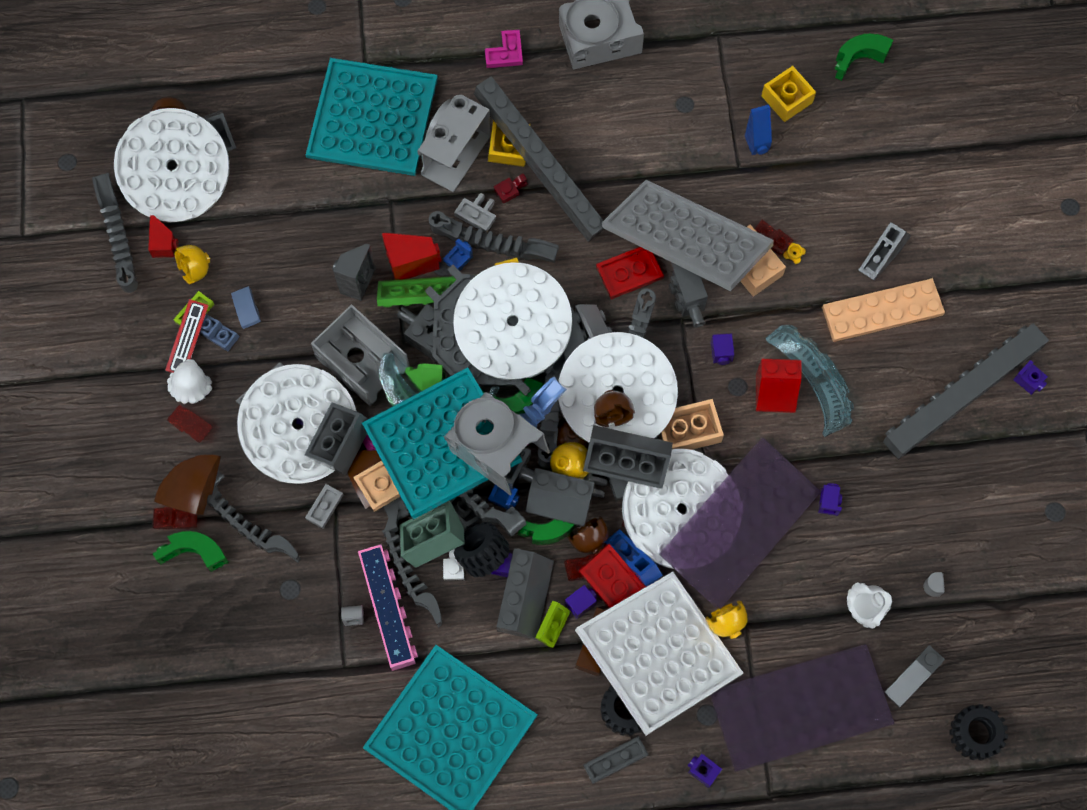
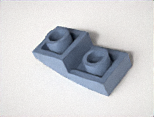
[231,286,261,329]
[200,314,240,351]

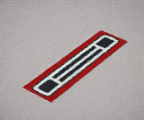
[165,299,209,373]

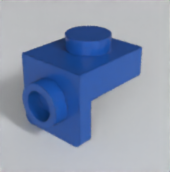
[443,239,473,271]
[488,485,520,510]

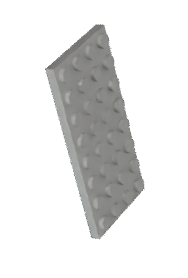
[602,180,774,291]

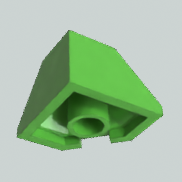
[405,364,446,392]

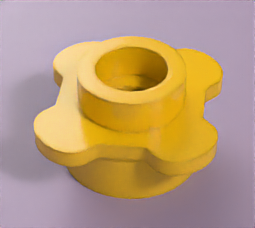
[783,243,806,264]

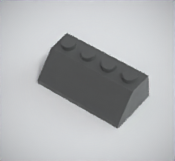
[583,425,673,489]
[496,548,554,640]

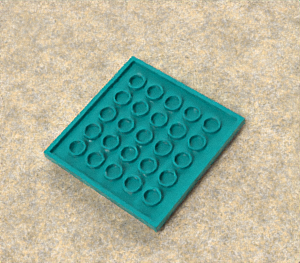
[306,58,438,176]
[362,367,523,520]
[363,645,538,810]

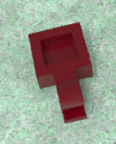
[493,174,528,204]

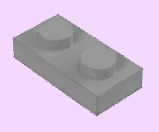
[305,484,344,529]

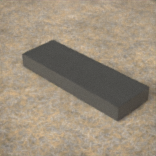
[583,736,648,784]

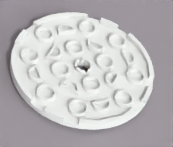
[114,108,230,222]
[453,263,572,381]
[558,332,678,443]
[237,364,356,484]
[622,449,741,570]

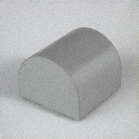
[923,572,945,597]
[341,605,364,626]

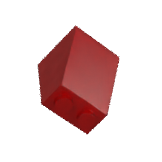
[382,233,442,280]
[756,359,802,413]

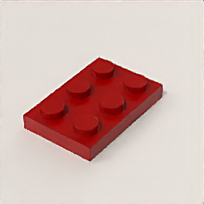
[596,247,664,299]
[578,544,646,608]

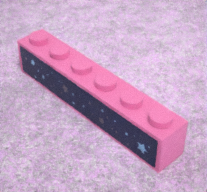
[358,545,418,671]

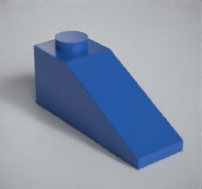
[745,104,772,155]
[605,529,663,587]

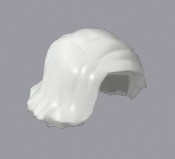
[167,359,212,404]
[847,583,893,629]

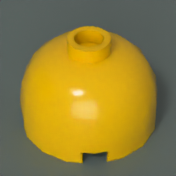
[175,245,210,284]
[550,442,589,479]
[705,601,747,639]

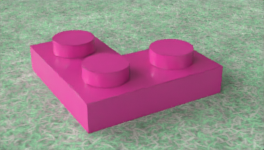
[485,30,523,68]

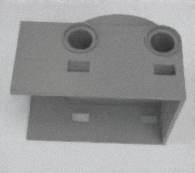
[559,0,644,70]
[418,95,491,192]
[311,304,410,406]
[444,392,550,496]

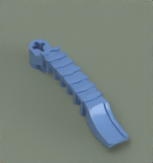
[519,377,567,428]

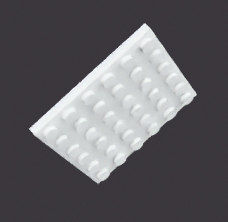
[575,572,743,736]

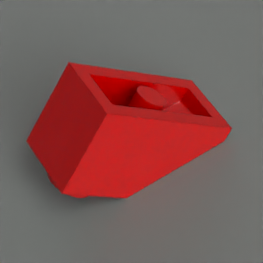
[148,215,179,258]

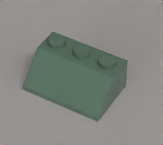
[400,501,465,568]

